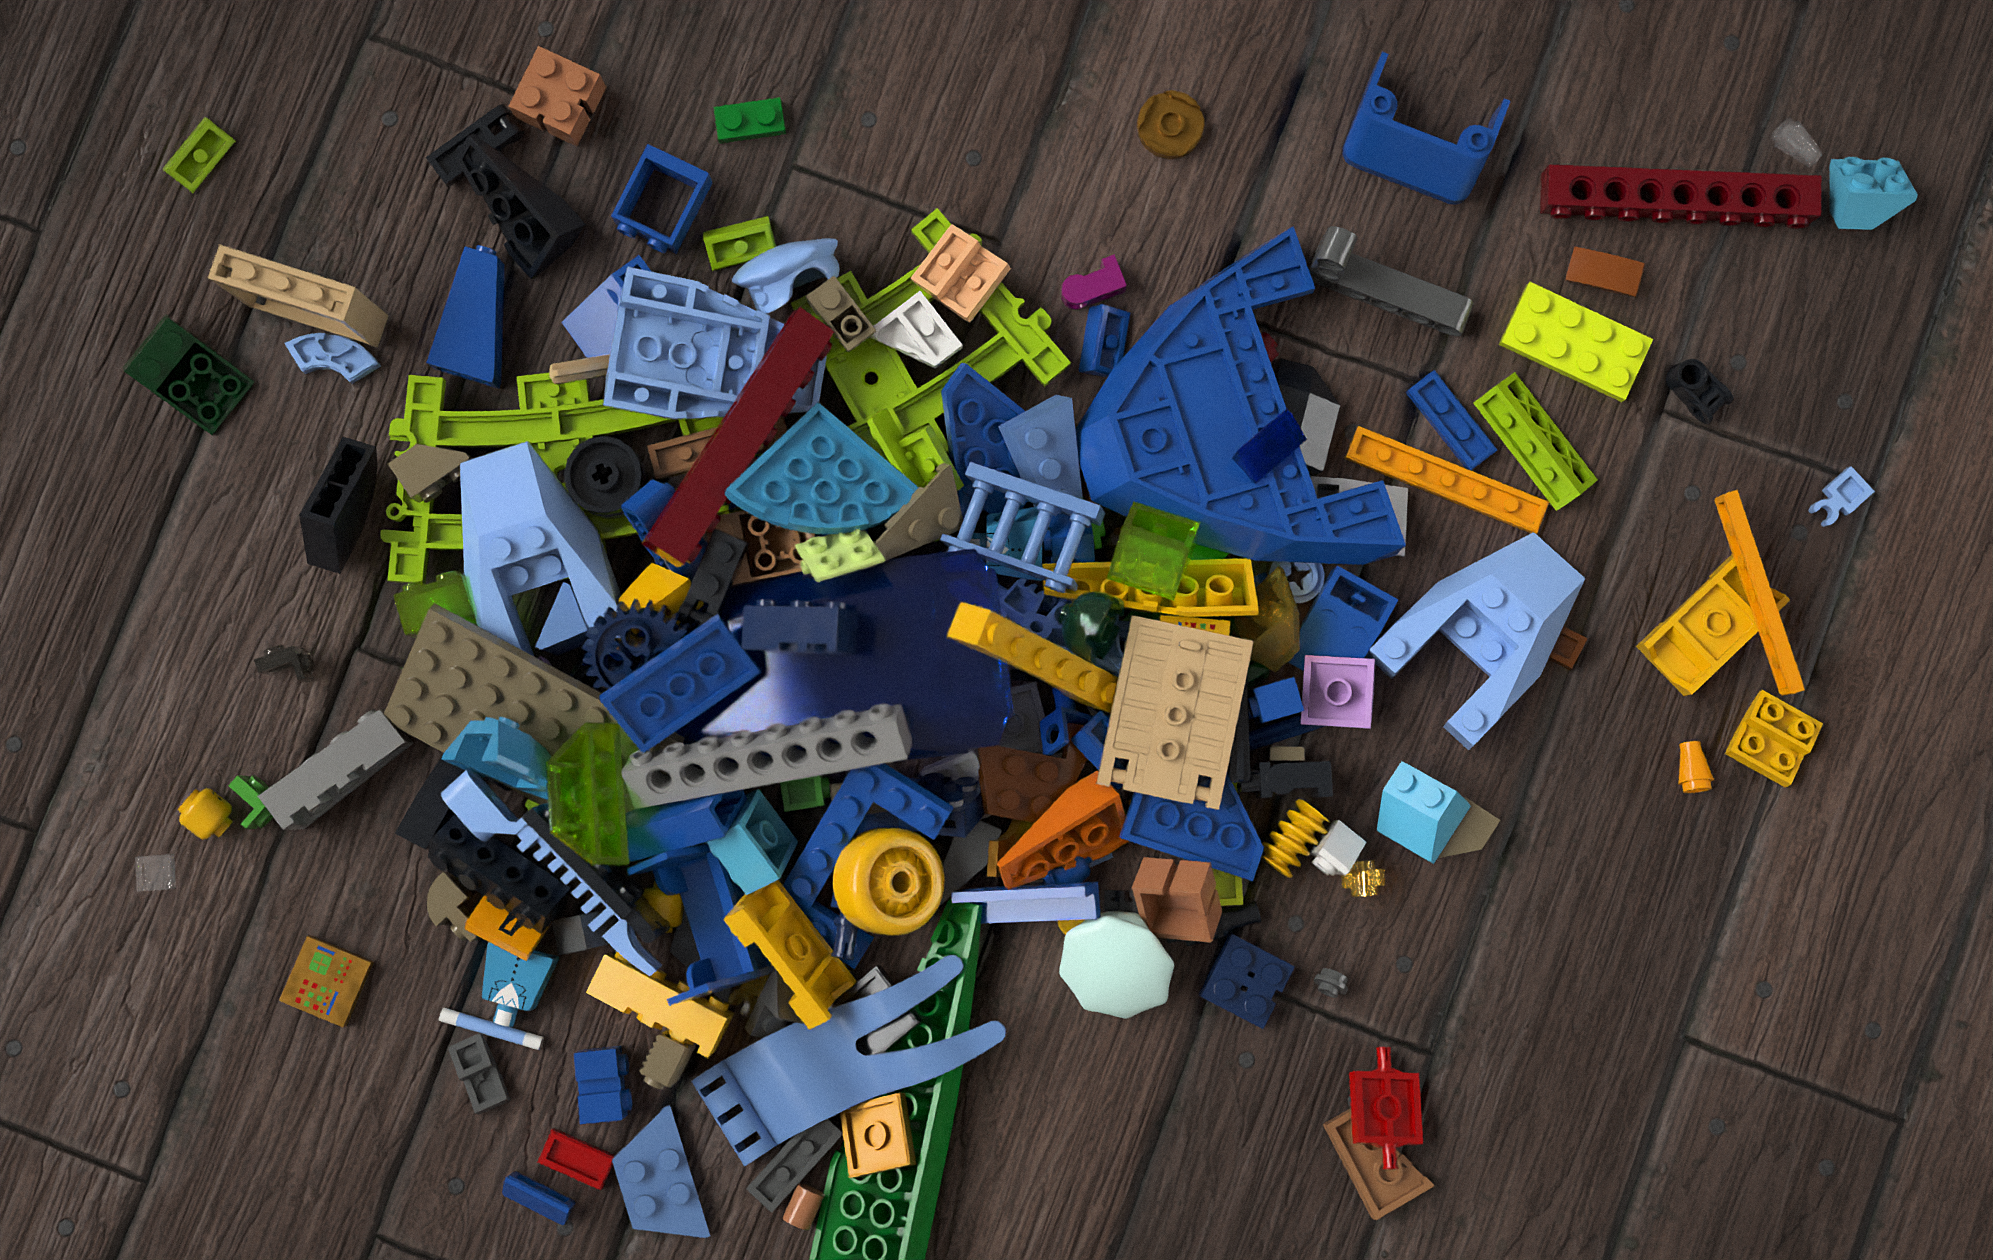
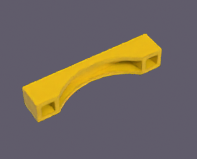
[947,602,1118,713]

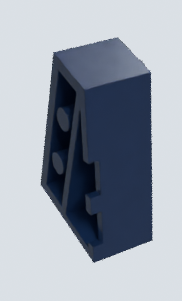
[742,600,858,655]

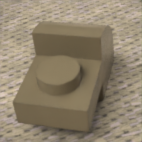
[427,871,480,942]

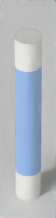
[439,1008,544,1050]

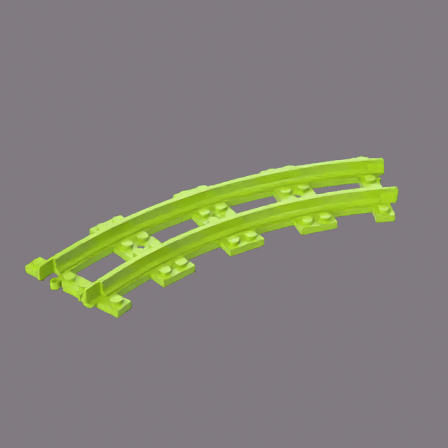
[380,208,1071,585]

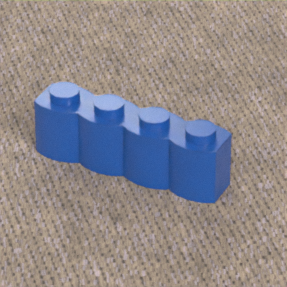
[621,479,709,612]

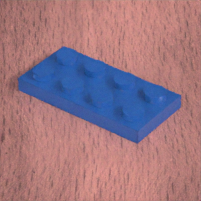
[599,614,761,753]

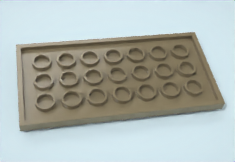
[384,603,685,835]

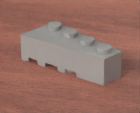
[257,709,413,830]

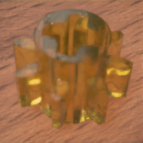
[1341,860,1385,897]

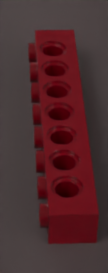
[1540,164,1822,229]

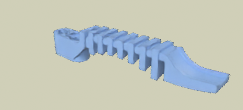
[441,769,662,976]

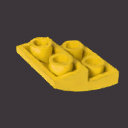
[1725,690,1823,788]

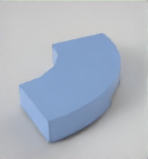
[284,333,381,384]

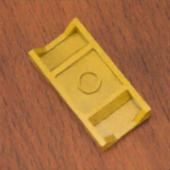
[1636,554,1790,696]
[723,880,856,1030]

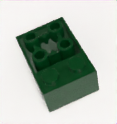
[123,314,254,435]

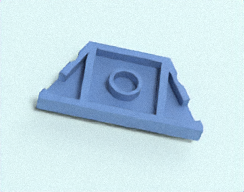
[611,1105,710,1238]

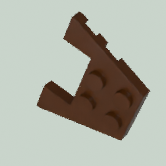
[970,704,1087,823]

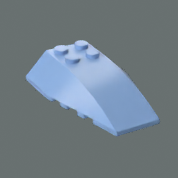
[603,267,827,419]

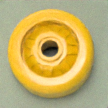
[833,828,945,936]

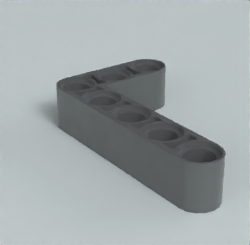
[1309,226,1474,336]

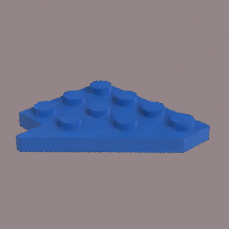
[941,363,1028,520]
[1119,773,1264,881]

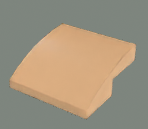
[911,224,1011,323]

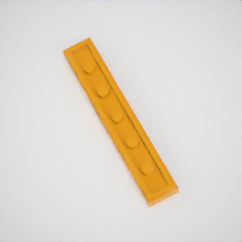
[1344,426,1549,534]
[1714,490,1805,696]

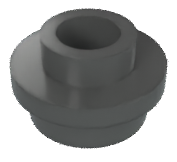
[1314,968,1348,998]

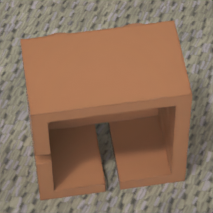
[509,46,606,146]
[1132,857,1222,943]

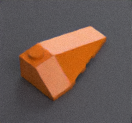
[997,771,1129,890]

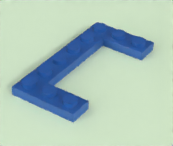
[783,763,954,969]

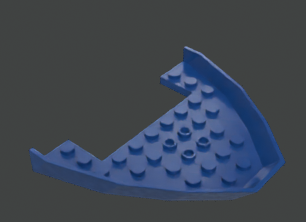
[1075,226,1406,565]

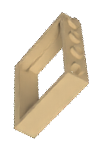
[208,245,389,347]

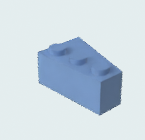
[998,395,1083,514]

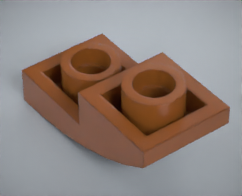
[1565,246,1645,297]

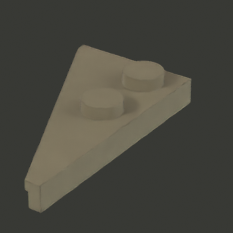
[860,463,963,570]

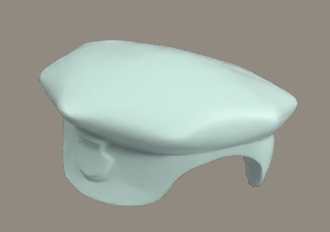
[1059,911,1174,1019]

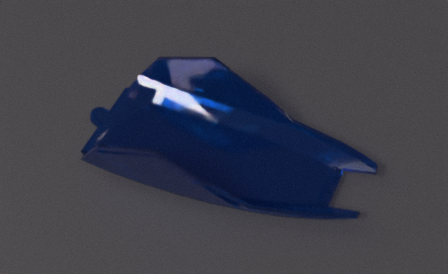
[583,548,1013,768]

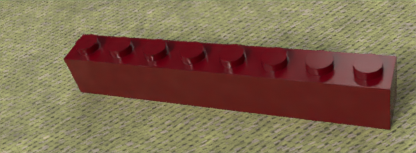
[641,307,835,567]

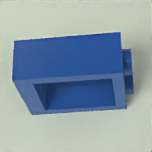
[611,144,713,254]

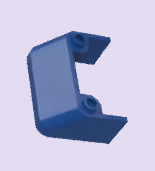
[1342,52,1510,204]
[627,844,774,1006]

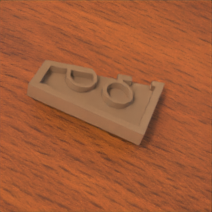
[1323,1108,1435,1220]

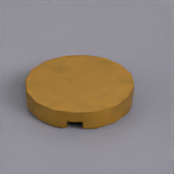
[1137,90,1205,159]

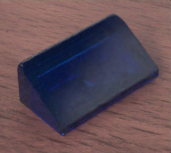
[1232,409,1307,484]

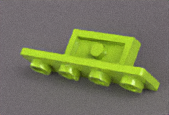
[867,408,964,542]

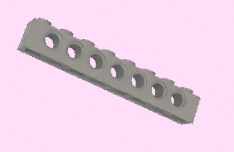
[621,704,912,809]

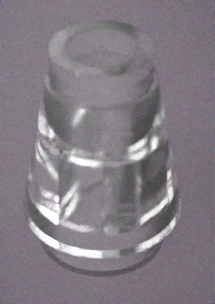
[1771,118,1823,167]

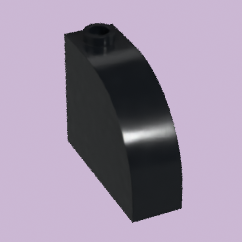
[299,437,377,574]

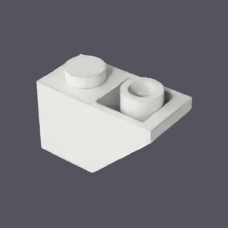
[1309,820,1366,876]

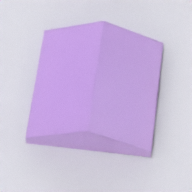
[1301,655,1375,729]

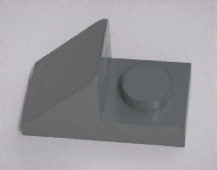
[745,967,804,1038]

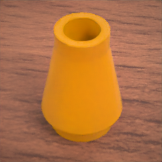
[1678,741,1714,793]

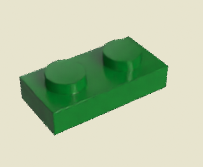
[713,97,786,144]

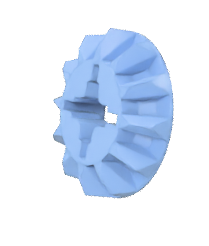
[1269,562,1324,604]

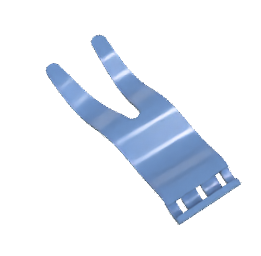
[691,955,1006,1167]

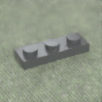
[746,1118,843,1213]

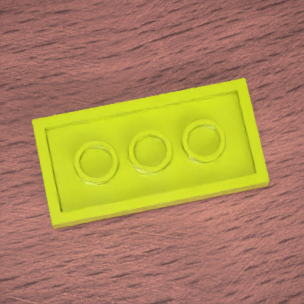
[1499,282,1653,402]

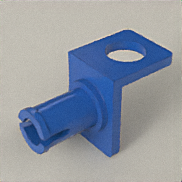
[1039,687,1094,756]

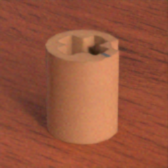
[783,1183,824,1230]

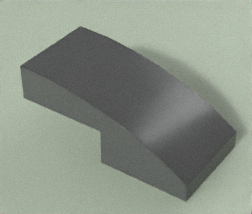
[448,1033,511,1115]

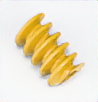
[1261,799,1329,878]

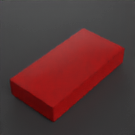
[537,1128,615,1190]

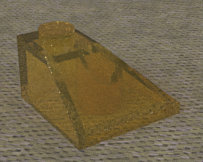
[1234,566,1300,672]

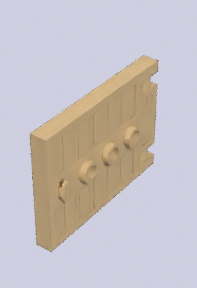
[1096,615,1254,810]

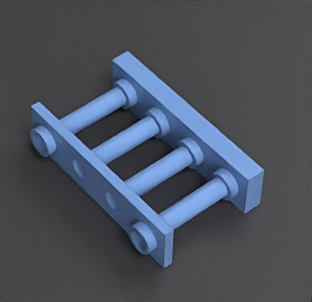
[940,462,1105,593]

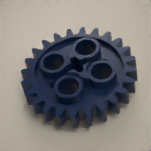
[583,599,690,691]

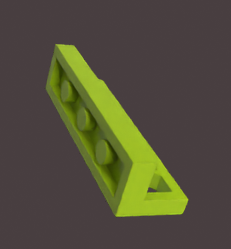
[1474,372,1598,511]

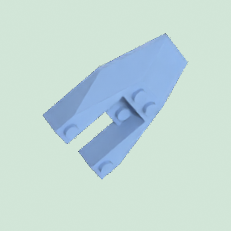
[460,441,621,656]
[1367,532,1585,750]

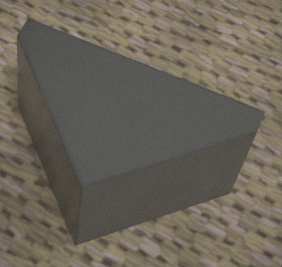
[552,909,619,955]

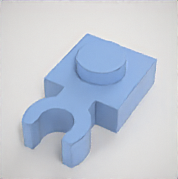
[1808,466,1875,527]

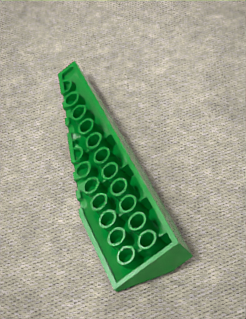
[809,899,982,1260]

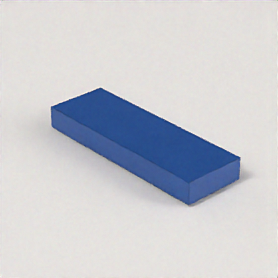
[1405,370,1497,470]

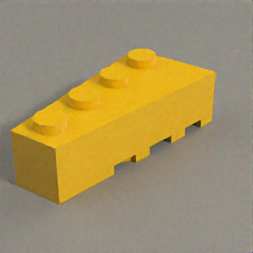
[586,951,734,1058]

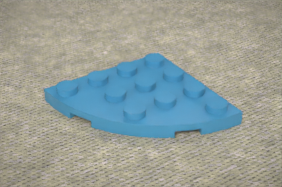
[724,402,919,534]

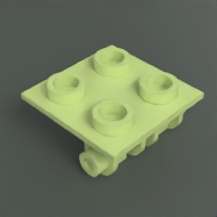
[795,529,885,582]

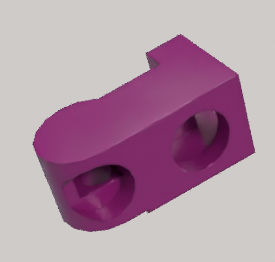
[1061,254,1127,310]

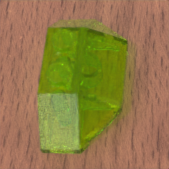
[546,722,629,865]

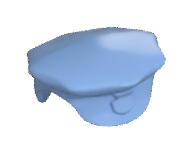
[732,238,839,314]

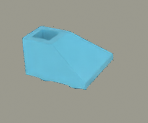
[1830,157,1918,230]

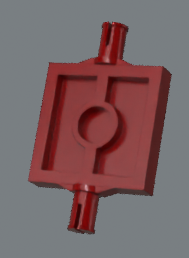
[1349,1047,1423,1170]

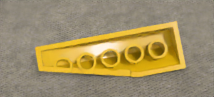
[1042,558,1259,617]

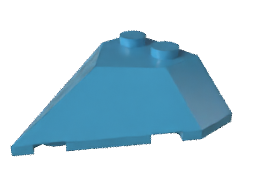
[441,717,592,815]

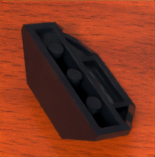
[1275,358,1340,477]

